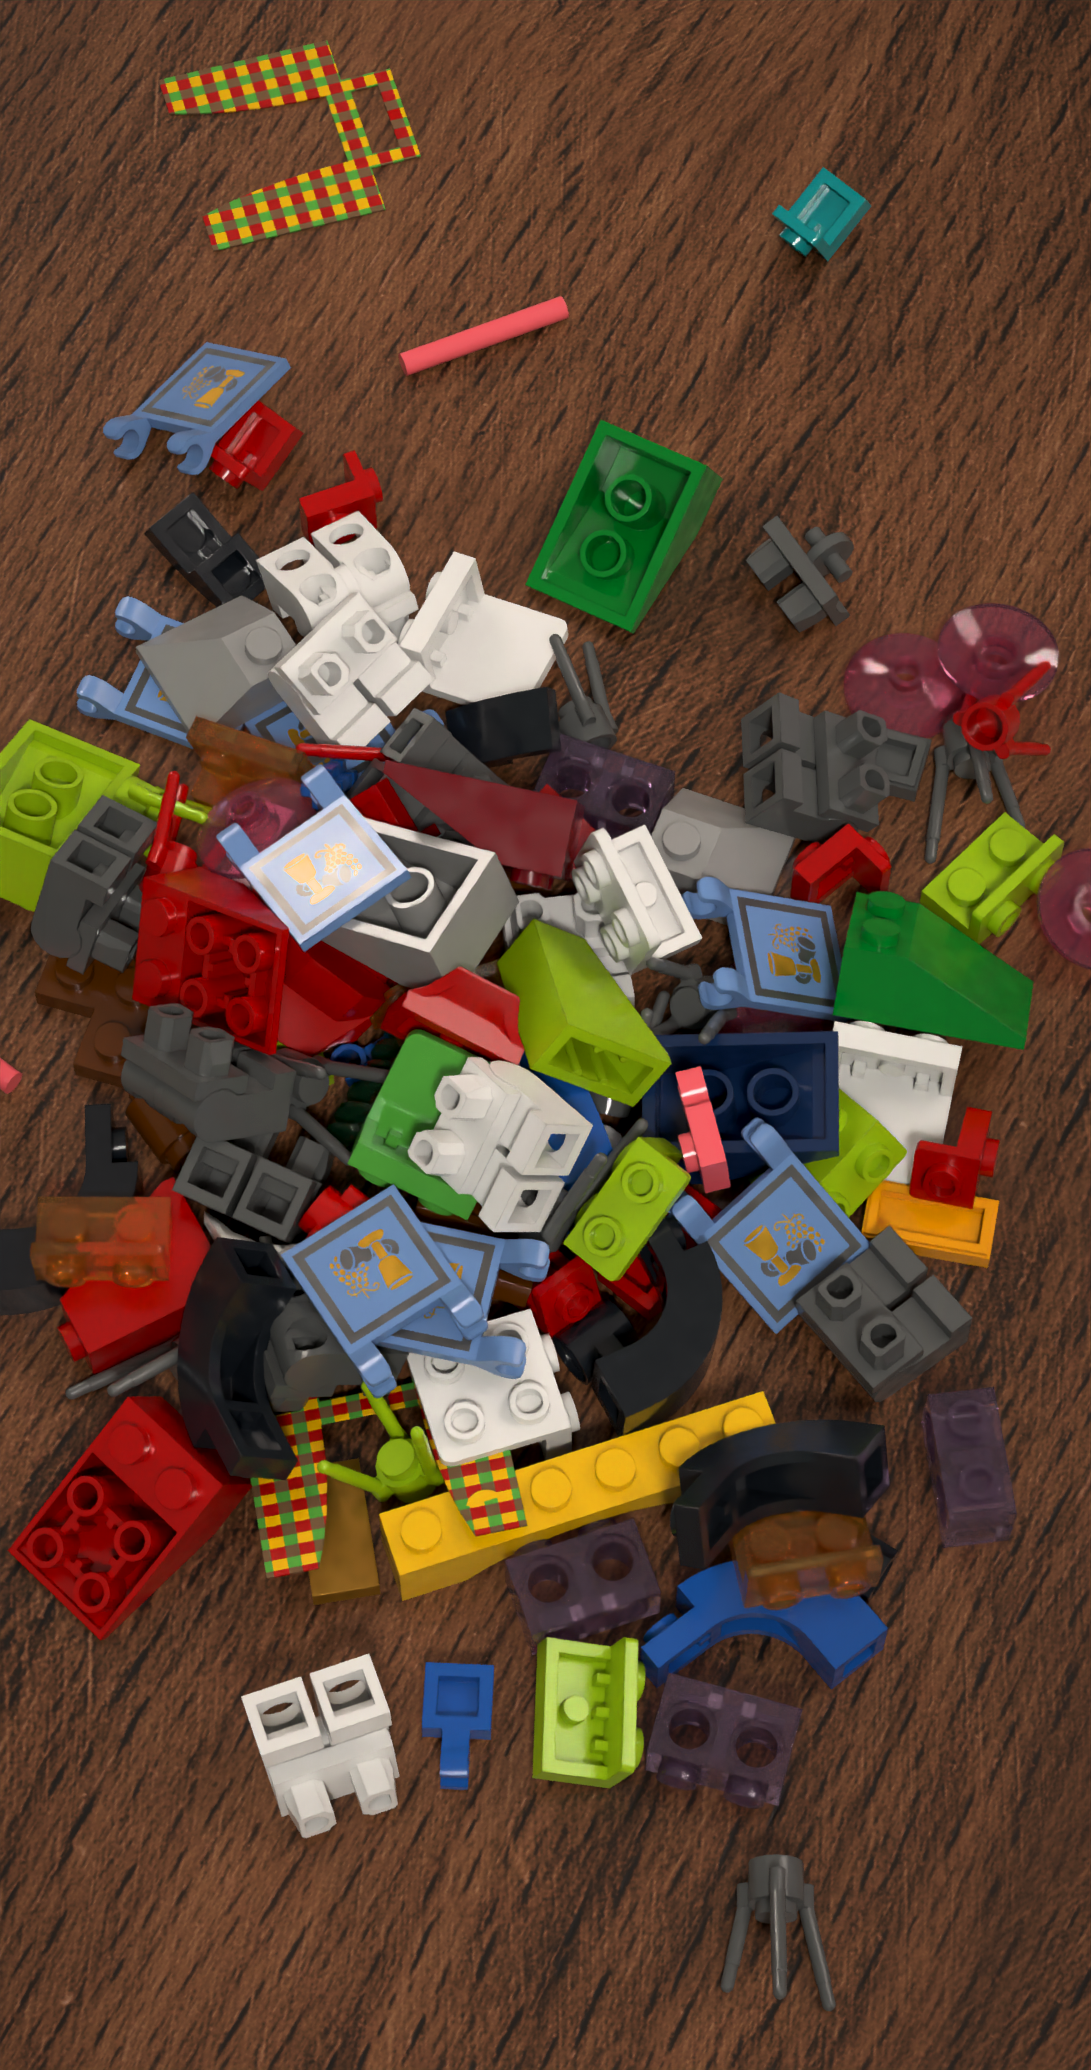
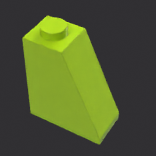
[497,919,672,1107]

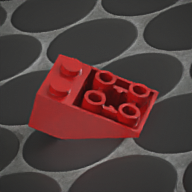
[132,867,289,1055]
[8,1396,252,1640]

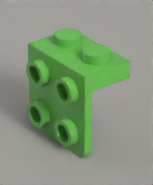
[347,1029,491,1220]

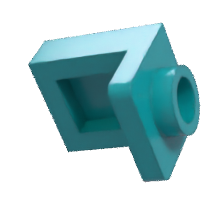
[772,167,871,261]

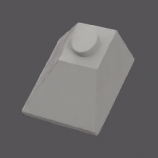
[136,595,296,747]
[651,788,796,926]

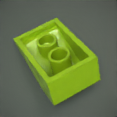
[0,719,140,912]

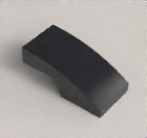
[144,492,266,607]
[445,687,562,768]

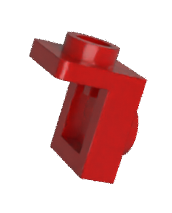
[209,400,304,491]
[299,450,383,547]
[790,823,891,904]
[909,1107,1000,1209]
[513,1250,602,1338]

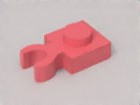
[675,1066,731,1193]

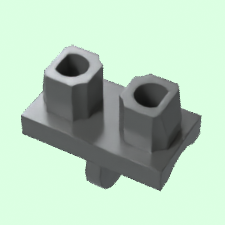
[746,516,854,633]

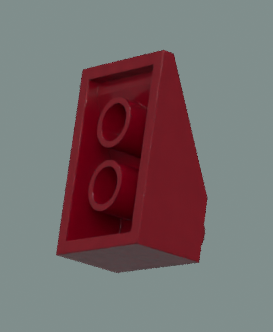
[383,760,585,891]

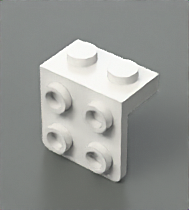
[398,552,569,705]
[572,825,702,975]
[833,1021,962,1185]
[407,1308,580,1467]

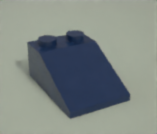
[642,1031,839,1184]

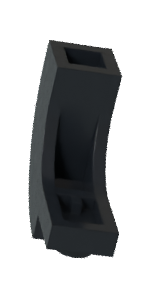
[0,1104,144,1316]
[591,1214,723,1437]
[177,1237,298,1480]
[670,1420,890,1569]

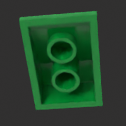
[525,419,723,634]
[833,891,1034,1050]

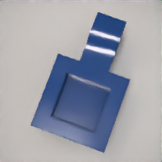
[422,1662,494,1790]

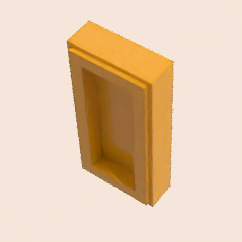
[861,1180,999,1268]

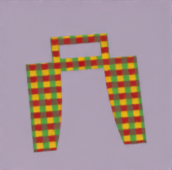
[158,40,421,252]
[250,1359,527,1579]

